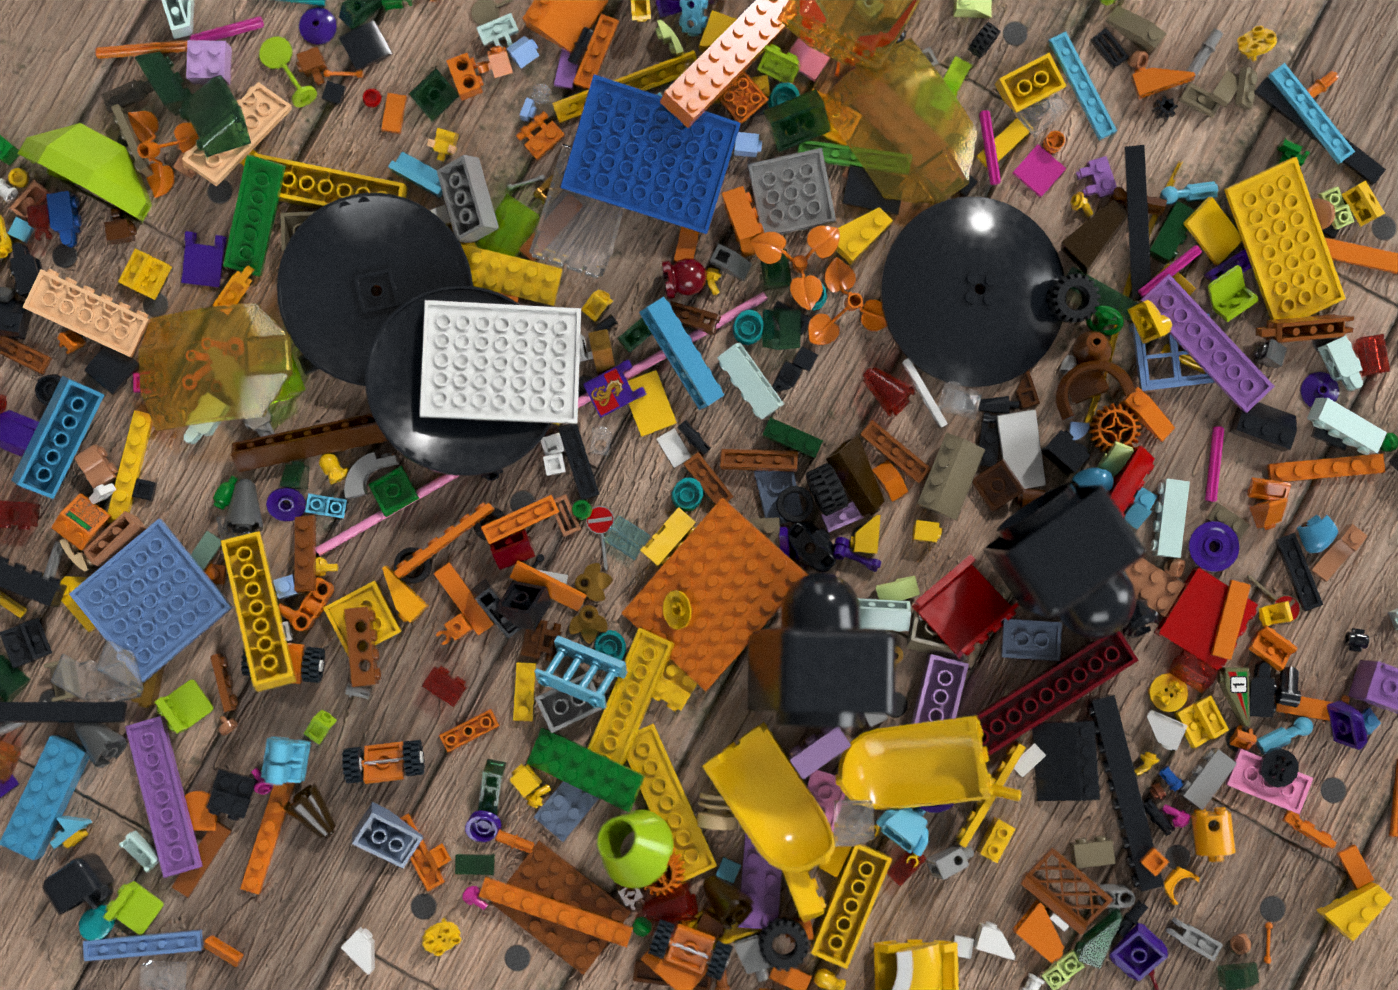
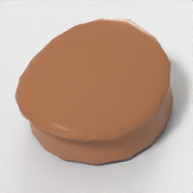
[1312,198,1335,230]

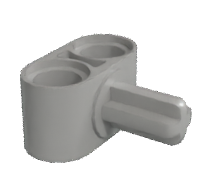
[1094,884,1135,925]

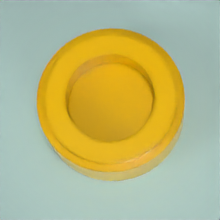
[8,168,29,188]

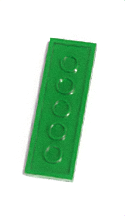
[223,155,286,277]
[527,728,645,812]

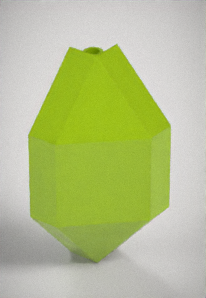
[17,123,152,222]

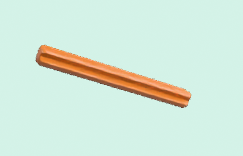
[95,40,188,59]

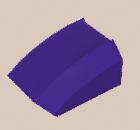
[0,410,39,457]
[1327,700,1368,750]
[1109,923,1168,981]

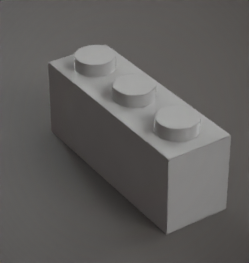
[1178,748,1237,810]

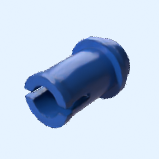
[1158,766,1183,792]

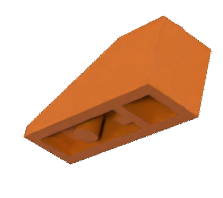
[1131,67,1196,100]
[1119,387,1175,442]
[1249,497,1288,530]

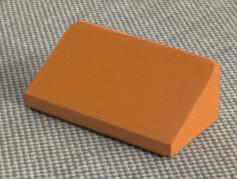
[204,935,244,967]

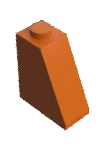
[1012,899,1064,963]

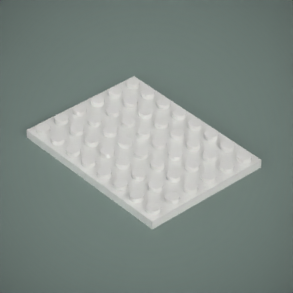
[420,300,581,424]

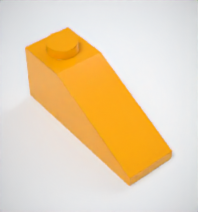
[382,566,429,623]

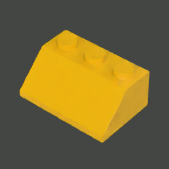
[995,52,1067,113]
[782,869,826,923]

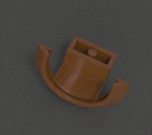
[1056,360,1136,421]

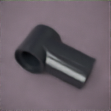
[1275,667,1301,708]

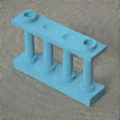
[535,636,627,709]

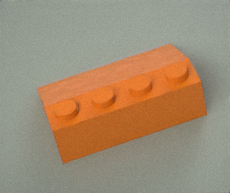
[522,0,609,53]

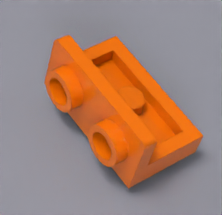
[1248,626,1298,672]

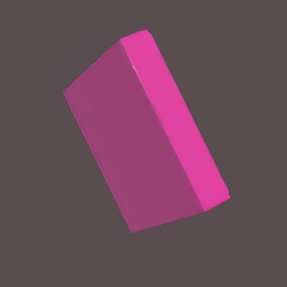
[1012,144,1067,198]

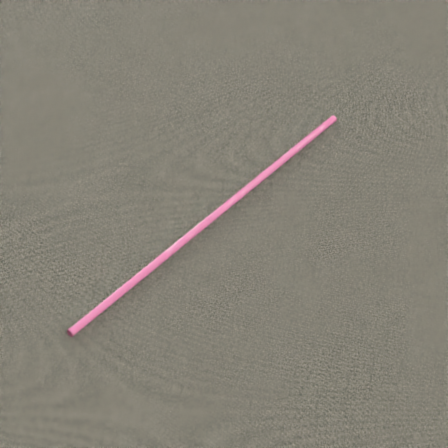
[316,292,768,556]

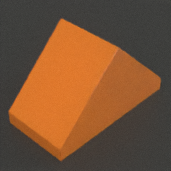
[872,460,909,502]

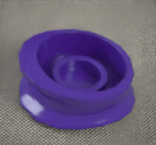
[465,810,502,842]

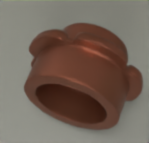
[1149,782,1167,801]

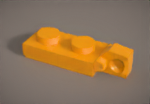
[212,265,254,316]

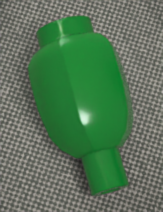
[213,475,238,510]

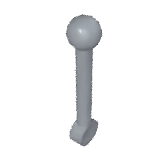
[507,175,545,191]

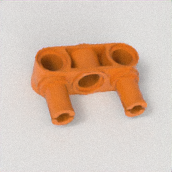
[279,577,334,631]

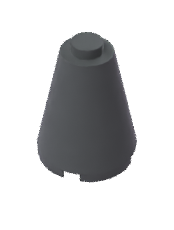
[223,479,263,534]
[74,723,127,768]

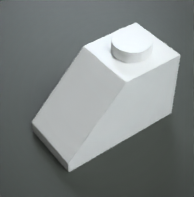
[1147,710,1188,750]
[973,921,1015,960]
[341,927,375,975]

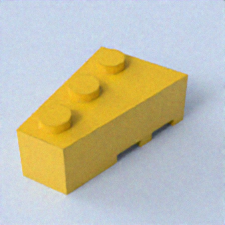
[836,207,893,265]
[640,507,696,566]
[1317,882,1393,941]

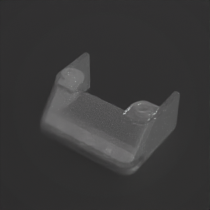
[50,640,144,702]

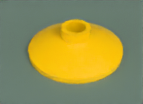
[663,590,691,630]

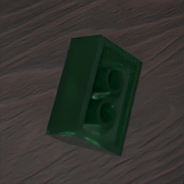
[135,52,195,116]
[763,89,831,153]

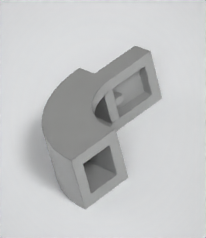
[344,452,400,499]

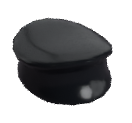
[35,374,61,406]

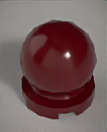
[662,258,707,299]

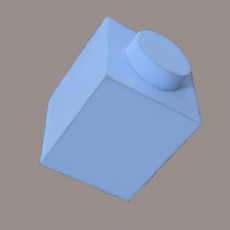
[506,36,540,68]
[734,132,762,158]
[273,575,302,599]

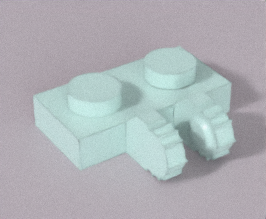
[476,13,519,48]

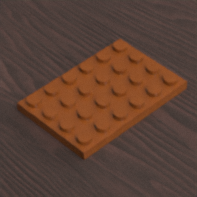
[491,840,631,975]

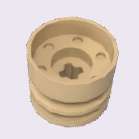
[697,790,738,830]

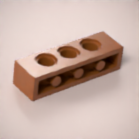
[344,606,381,687]

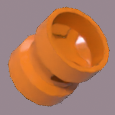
[1042,131,1065,154]

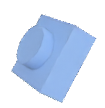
[520,97,537,123]

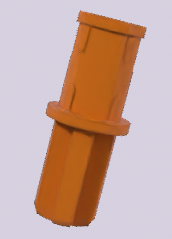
[1307,71,1339,98]
[495,829,535,853]

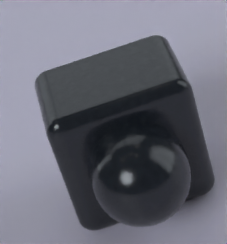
[983,483,1145,639]
[748,573,895,727]

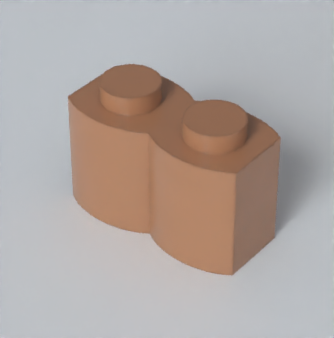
[74,445,118,488]

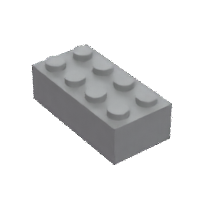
[437,155,499,243]

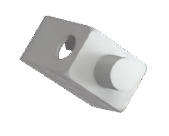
[925,845,974,880]
[734,933,770,982]

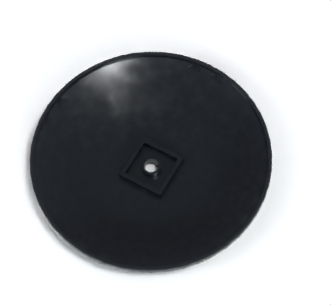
[277,193,473,386]
[880,196,1066,387]
[365,286,551,476]

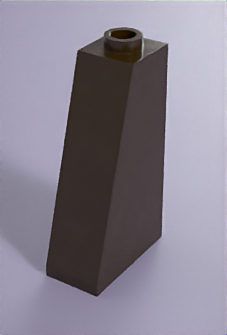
[1061,199,1127,275]
[826,435,885,516]

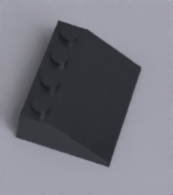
[1032,720,1100,801]

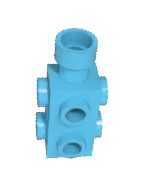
[679,0,708,36]

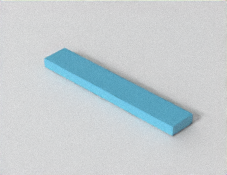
[1048,31,1117,141]
[1268,63,1355,164]

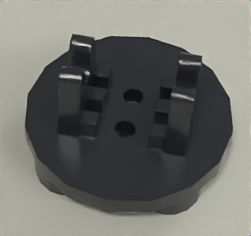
[1258,748,1299,787]

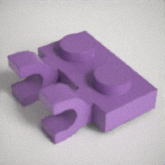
[1076,156,1117,199]

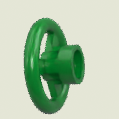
[1086,305,1124,336]

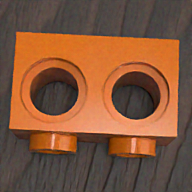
[446,53,484,101]

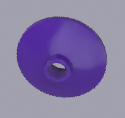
[299,7,337,45]
[1300,372,1339,408]
[266,487,306,521]

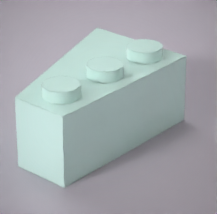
[162,0,194,39]

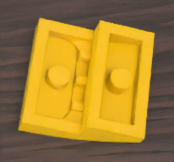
[118,248,172,300]
[1174,695,1229,748]

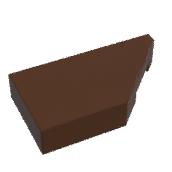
[1015,370,1040,410]

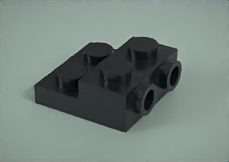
[205,768,257,821]

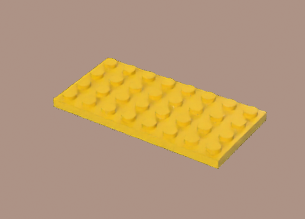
[1224,157,1346,320]

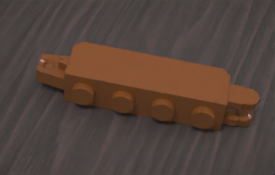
[1255,314,1354,343]

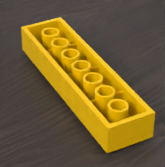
[254,153,408,209]
[221,531,296,692]

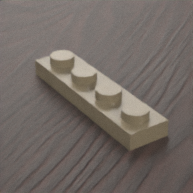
[111,104,154,177]

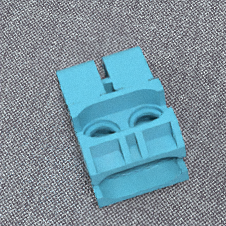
[261,736,311,784]

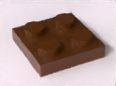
[972,459,1025,512]

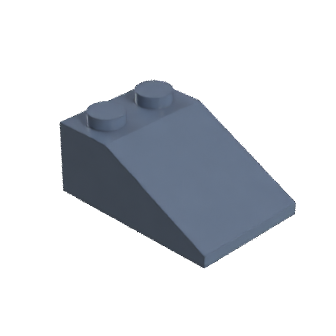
[352,802,423,868]

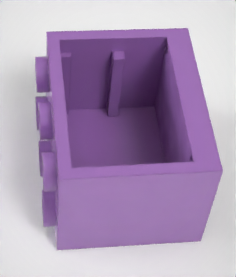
[1348,660,1398,714]

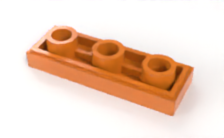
[439,709,500,753]

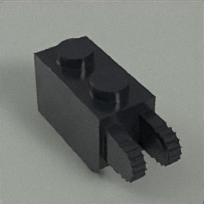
[10,242,43,299]
[1249,662,1277,718]

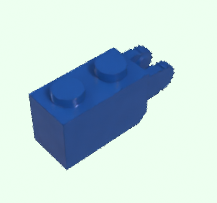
[46,191,82,248]

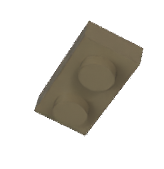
[1235,67,1258,110]
[1178,82,1220,118]
[1206,503,1250,540]

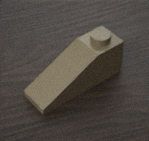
[1105,5,1166,55]

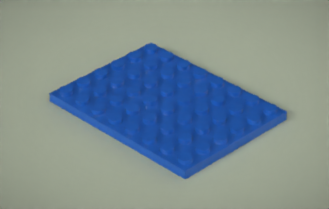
[560,74,741,234]

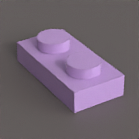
[821,502,864,533]

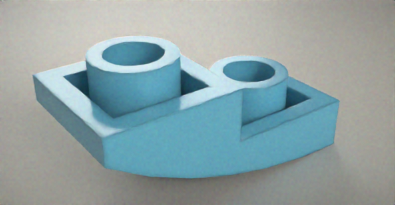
[305,493,347,519]

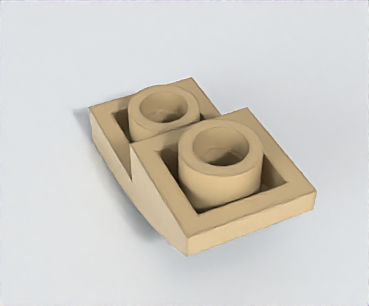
[59,538,95,572]

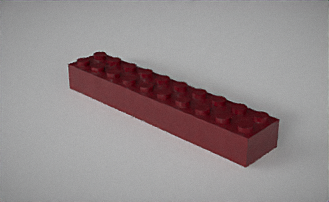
[973,632,1139,756]

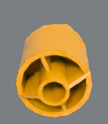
[1191,807,1236,862]

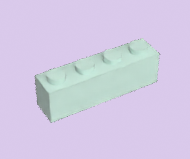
[717,343,784,420]
[1307,398,1387,455]
[1151,478,1190,558]
[858,598,911,632]

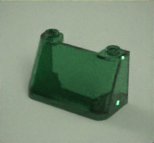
[178,75,251,157]

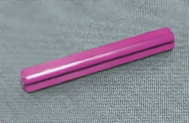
[190,16,264,41]
[979,110,1001,185]
[1138,245,1202,298]
[1205,426,1224,502]

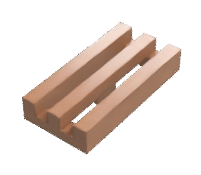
[554,494,582,537]

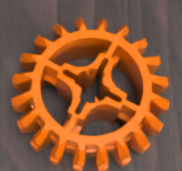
[1088,404,1141,453]
[643,848,686,896]

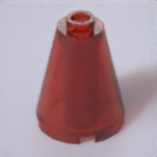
[863,367,916,418]
[642,882,698,921]

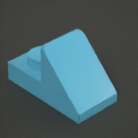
[1124,487,1158,529]
[50,816,92,849]

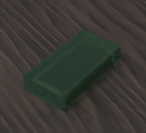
[455,854,495,875]

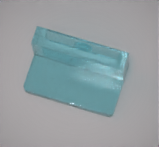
[603,516,650,560]

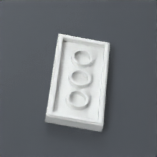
[996,410,1046,489]

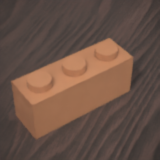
[83,511,147,567]

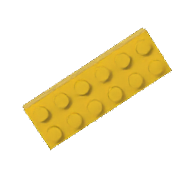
[809,841,892,969]

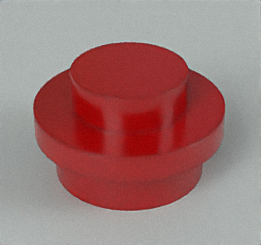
[362,88,382,108]

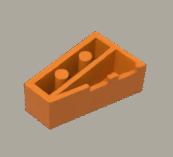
[722,186,764,258]

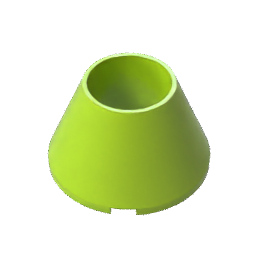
[597,809,673,888]

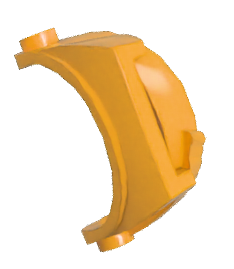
[1163,866,1200,905]

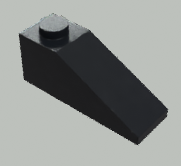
[470,578,522,639]

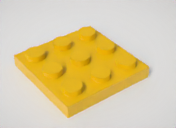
[323,580,402,657]

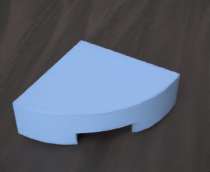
[1069,421,1090,441]

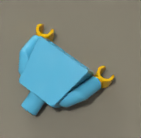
[867,807,928,867]

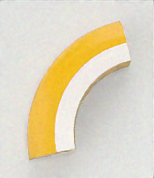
[893,943,941,990]

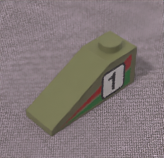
[1217,667,1250,726]

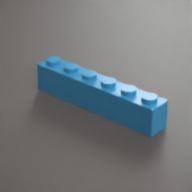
[639,297,724,410]

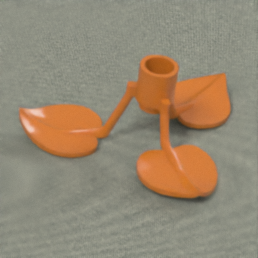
[128,111,203,198]
[751,226,840,311]
[808,257,887,345]

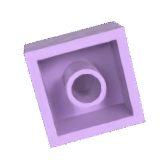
[186,40,232,85]

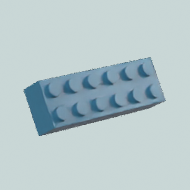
[11,376,104,499]
[0,735,90,860]

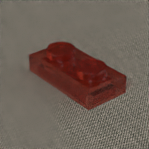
[887,851,927,886]

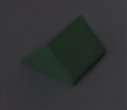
[408,68,459,122]
[758,249,792,291]
[762,308,801,350]
[0,655,31,702]

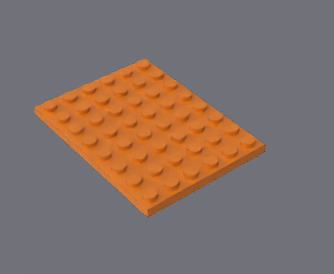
[622,498,808,691]

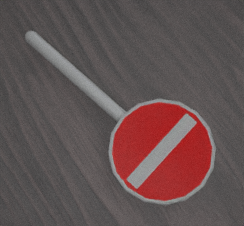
[586,506,614,570]

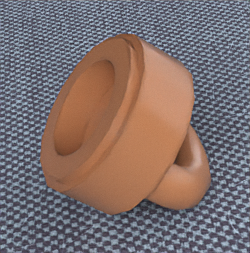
[1127,50,1149,69]
[1164,558,1185,578]
[218,715,238,736]
[1230,933,1251,955]

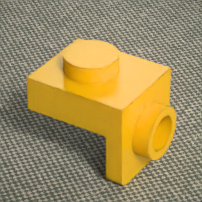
[1259,601,1293,627]

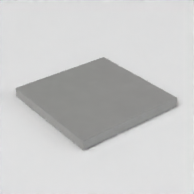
[748,148,837,235]

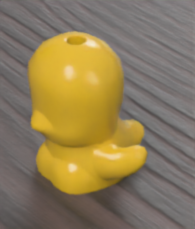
[319,453,349,485]
[814,968,847,990]

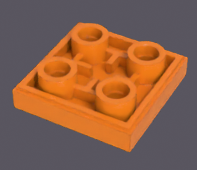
[718,71,769,125]

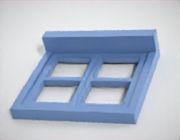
[1129,314,1216,391]

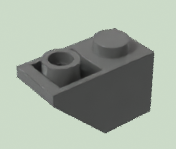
[710,244,752,281]
[1253,339,1287,369]

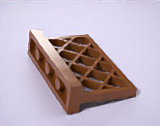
[1020,847,1113,935]

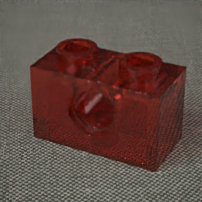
[0,500,40,530]

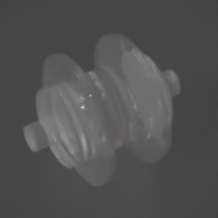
[531,84,552,104]

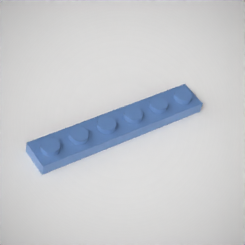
[83,929,203,961]

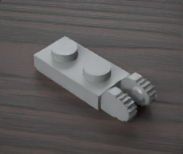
[1166,917,1223,961]

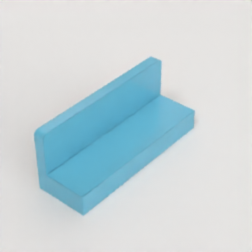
[388,152,443,199]

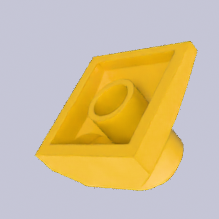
[1127,300,1172,344]

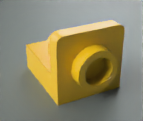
[581,289,613,322]

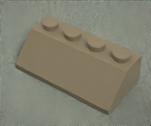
[917,432,985,521]

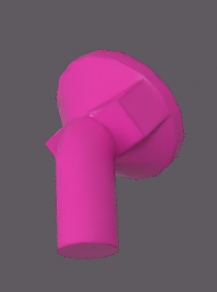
[251,767,273,795]
[1162,804,1190,828]
[462,886,488,910]

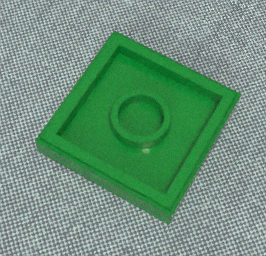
[368,465,419,517]

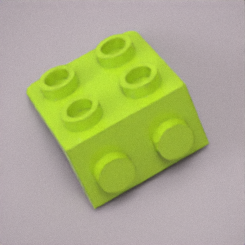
[757,44,801,84]
[1208,265,1258,322]
[155,679,214,733]
[103,881,164,935]

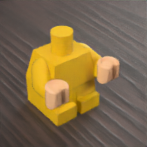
[427,128,459,161]

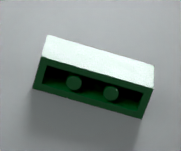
[1149,201,1195,265]
[762,417,823,460]

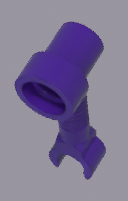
[833,537,881,572]

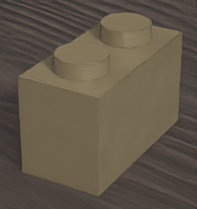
[1069,835,1116,869]

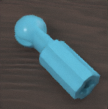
[1160,181,1218,205]
[1256,717,1313,755]

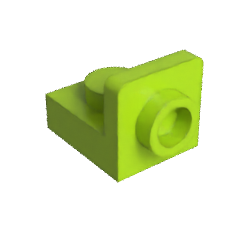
[304,710,337,745]

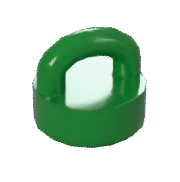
[1380,433,1398,452]
[572,500,592,520]
[633,916,652,937]

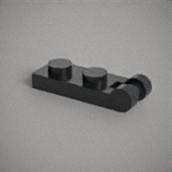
[978,412,1001,467]

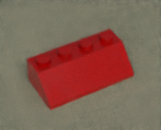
[1108,445,1155,517]

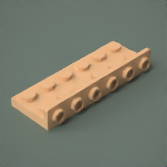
[182,82,292,187]
[23,268,152,357]

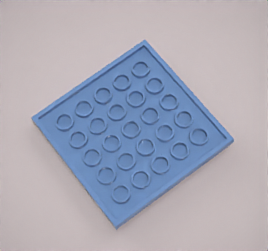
[69,519,233,683]

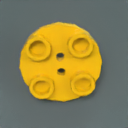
[1237,25,1277,62]
[1148,673,1188,712]
[422,918,461,956]

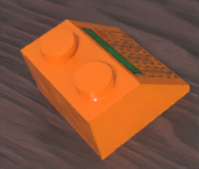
[51,493,111,551]

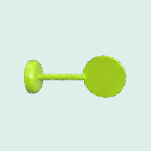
[259,36,317,108]

